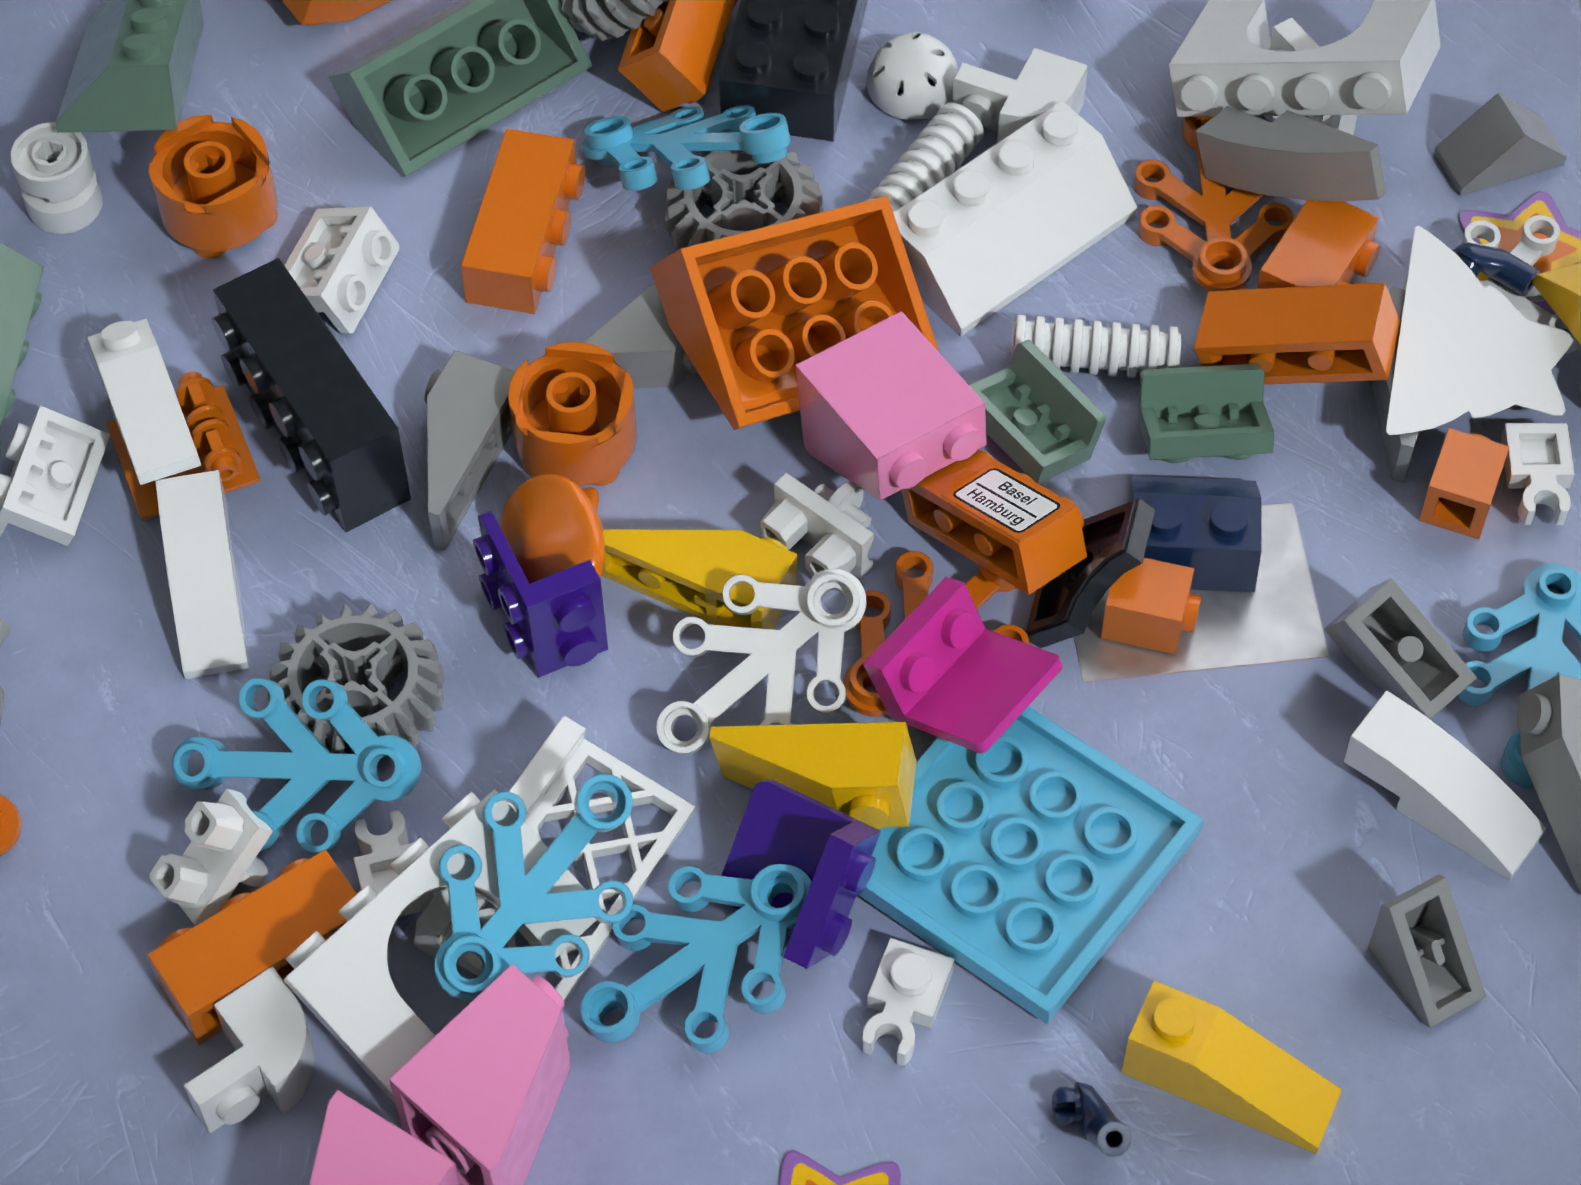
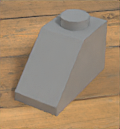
[583,282,698,388]
[1324,578,1477,720]

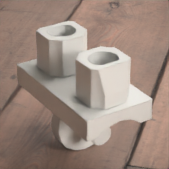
[760,472,874,580]
[150,788,273,925]

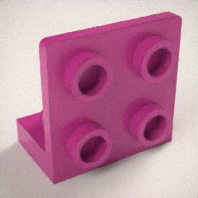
[863,577,1063,753]

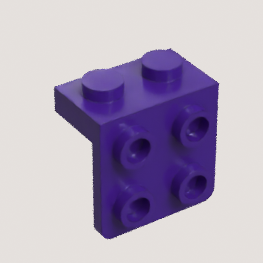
[473,511,608,678]
[721,779,881,969]

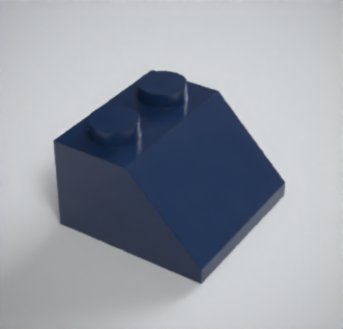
[1130,476,1262,592]

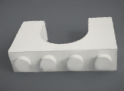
[1169,0,1441,117]
[283,789,606,1104]

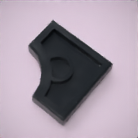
[1025,498,1155,648]

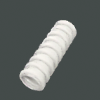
[865,103,984,213]
[1010,314,1181,378]

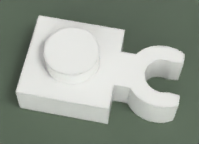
[1501,423,1575,525]
[354,810,434,917]
[862,938,954,1066]

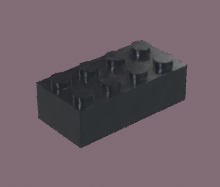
[719,0,868,142]
[211,258,411,532]

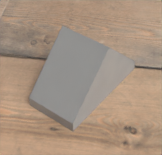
[1434,93,1567,196]
[1368,874,1486,1028]

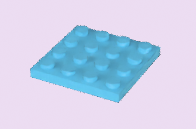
[859,706,1204,1025]

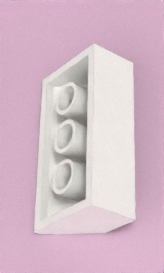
[894,100,1137,336]

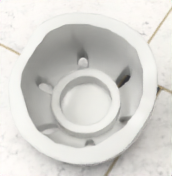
[867,32,958,120]

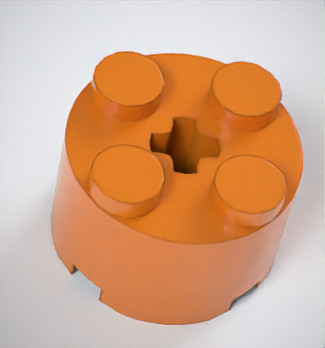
[148,115,278,258]
[508,342,637,486]

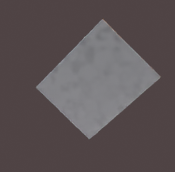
[1074,502,1329,682]

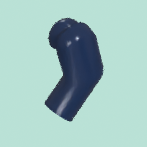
[1453,242,1540,297]
[1052,1082,1132,1157]

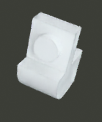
[953,48,1088,143]
[184,967,315,1133]

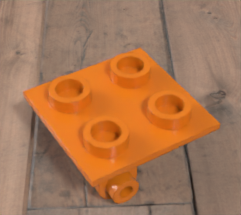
[106,372,261,521]

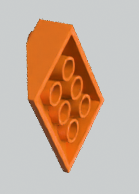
[650,195,939,430]

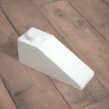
[87,319,201,485]

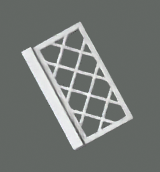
[414,716,695,1003]

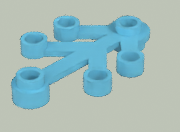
[582,105,791,191]
[1457,563,1581,788]
[172,678,421,853]
[434,774,633,1001]
[580,864,811,1053]

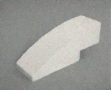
[155,470,249,679]
[1344,690,1546,881]

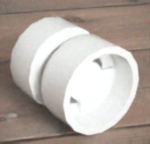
[10,122,103,234]

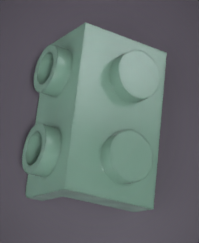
[969,340,1106,484]
[1138,364,1274,463]

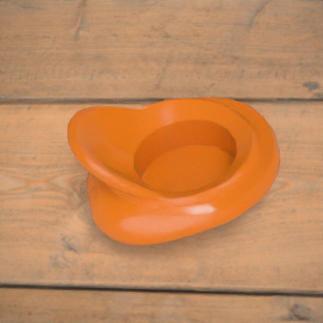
[499,474,605,583]

